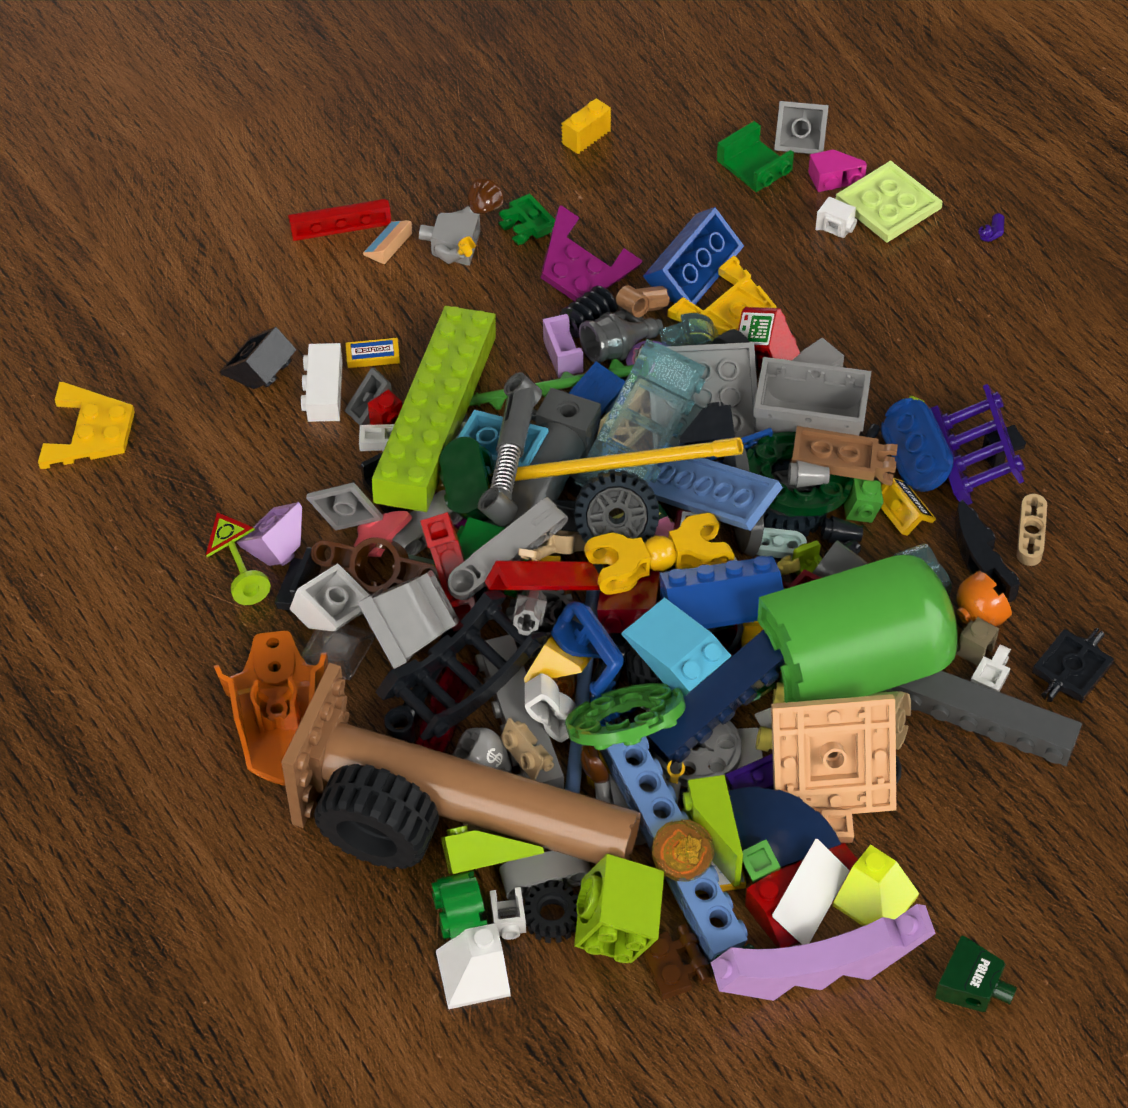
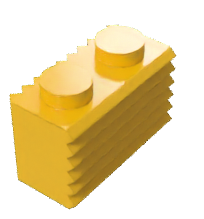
[561,98,611,154]

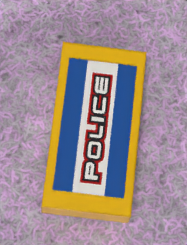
[345,338,400,368]

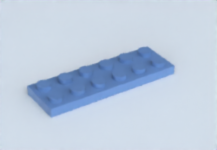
[638,446,783,531]

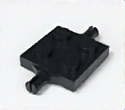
[1032,628,1114,703]

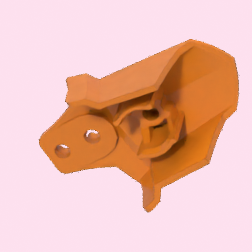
[213,631,328,786]

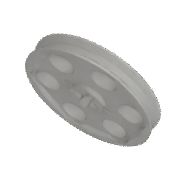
[653,721,742,787]

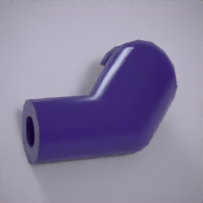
[978,213,1005,242]

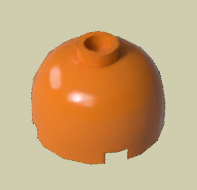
[956,571,1012,627]

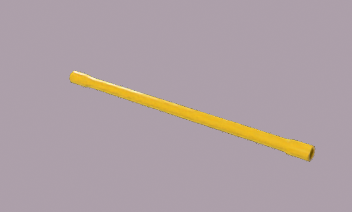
[435,437,743,492]

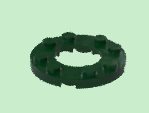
[747,432,854,517]

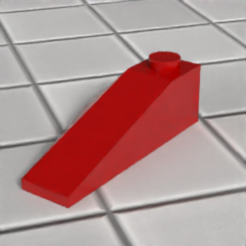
[745,843,858,948]

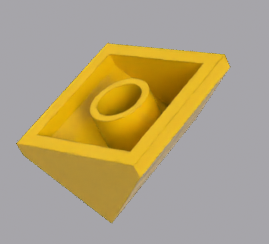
[524,636,592,683]

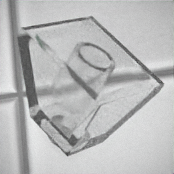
[301,623,376,680]

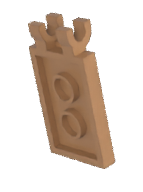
[791,426,898,486]

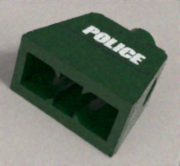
[935,935,1018,1012]

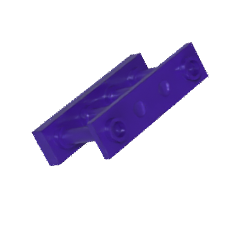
[930,384,1025,505]

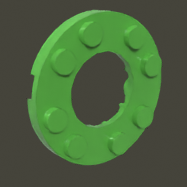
[565,683,686,750]

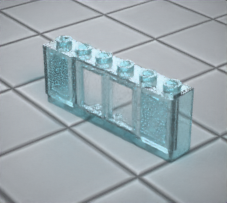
[574,339,706,487]

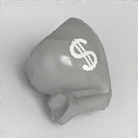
[452,728,512,773]

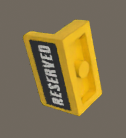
[881,478,936,536]

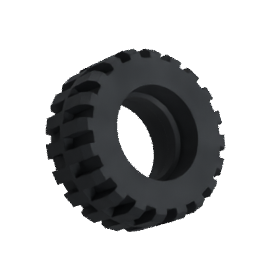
[314,764,439,869]

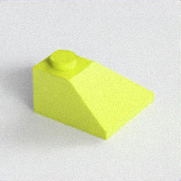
[832,844,919,926]

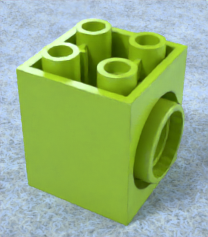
[574,854,664,963]

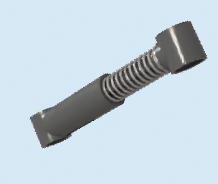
[478,372,542,527]

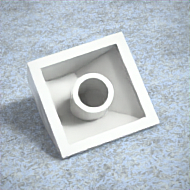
[290,563,369,631]
[436,923,511,1009]

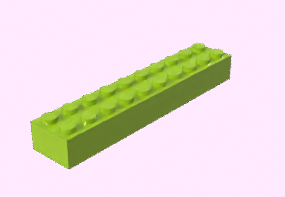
[372,306,496,512]

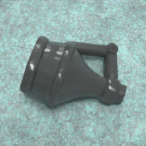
[579,308,663,363]

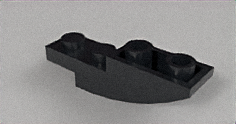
[955,500,1020,603]

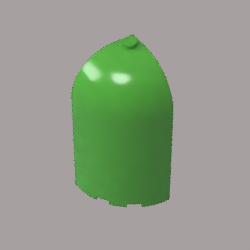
[757,555,958,703]

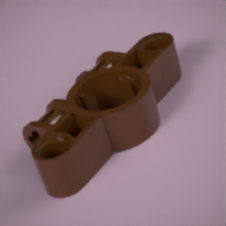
[311,538,442,592]

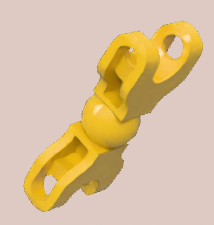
[584,513,735,595]

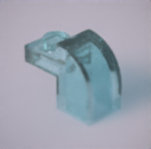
[659,313,719,347]

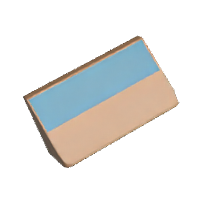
[363,220,412,264]

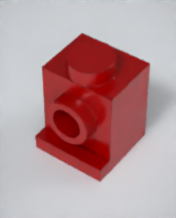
[368,389,403,425]

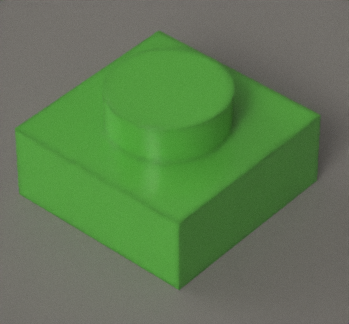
[742,839,781,883]

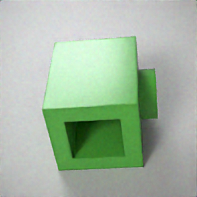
[844,478,883,523]

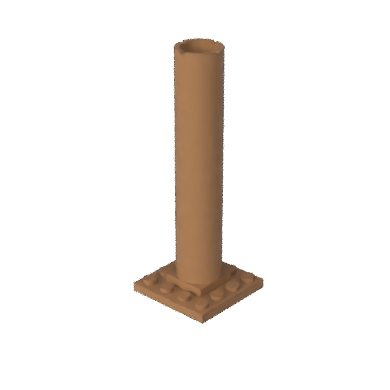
[281,663,641,864]

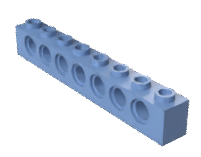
[599,736,748,964]

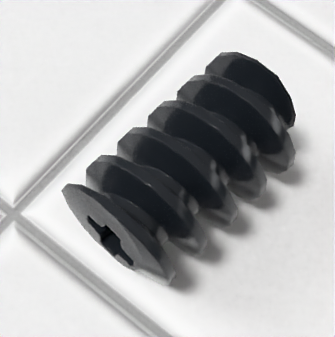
[560,285,618,338]

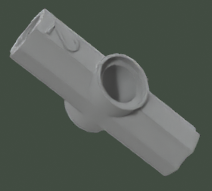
[513,590,547,636]

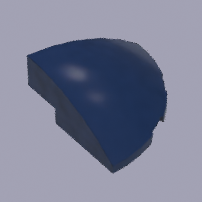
[728,787,841,868]

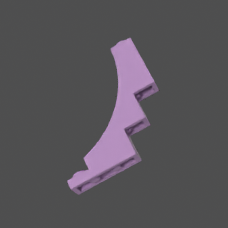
[711,904,936,1001]

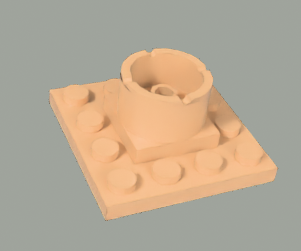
[771,694,896,814]

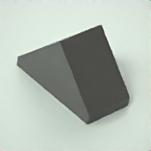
[344,367,392,425]

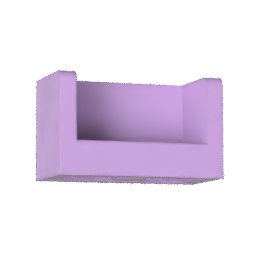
[543,314,583,378]

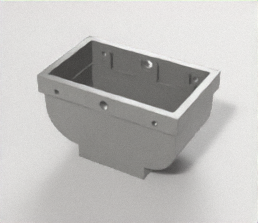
[753,357,871,437]
[358,570,460,669]

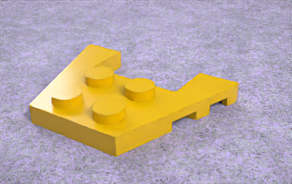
[668,256,777,335]
[38,382,135,469]

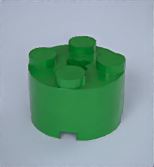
[431,870,487,940]

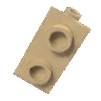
[500,718,554,780]

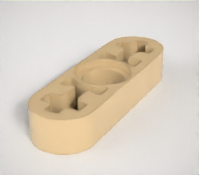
[1017,494,1047,566]

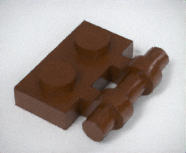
[642,924,712,1000]

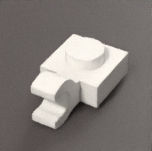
[971,644,1011,692]

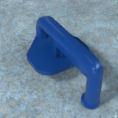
[551,601,623,698]

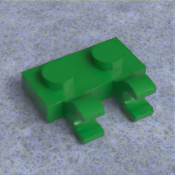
[498,193,555,245]

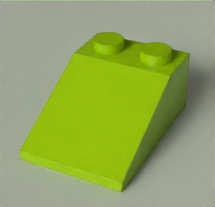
[682,775,743,887]
[441,826,544,874]

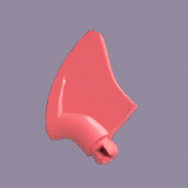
[353,511,412,557]

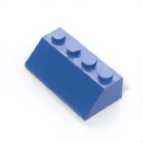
[643,207,744,305]
[660,556,784,629]

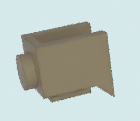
[956,617,999,666]

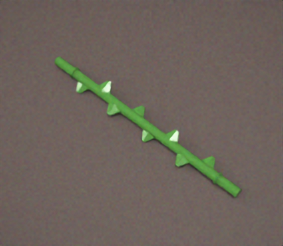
[469,359,648,410]

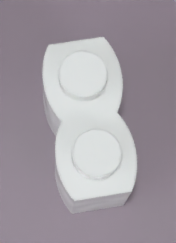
[525,673,576,743]

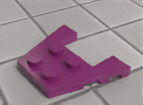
[540,205,642,301]

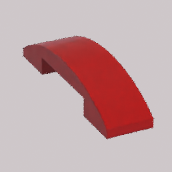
[420,512,477,632]

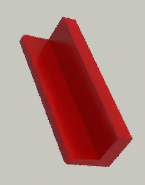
[484,561,600,590]

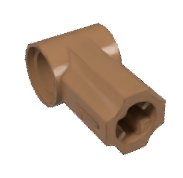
[616,285,670,317]

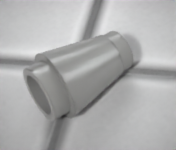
[788,460,830,488]

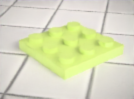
[836,161,943,243]

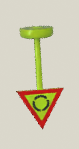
[206,512,271,605]

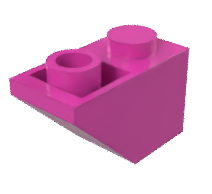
[808,149,867,192]

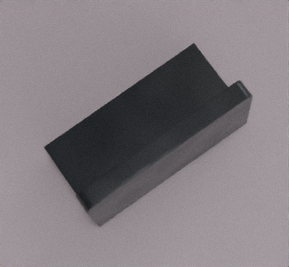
[275,547,321,610]

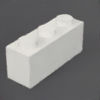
[301,343,343,422]

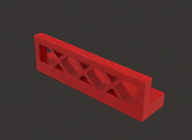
[288,199,391,241]

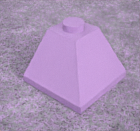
[237,502,302,566]

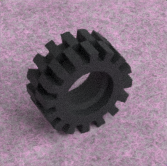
[524,881,578,943]

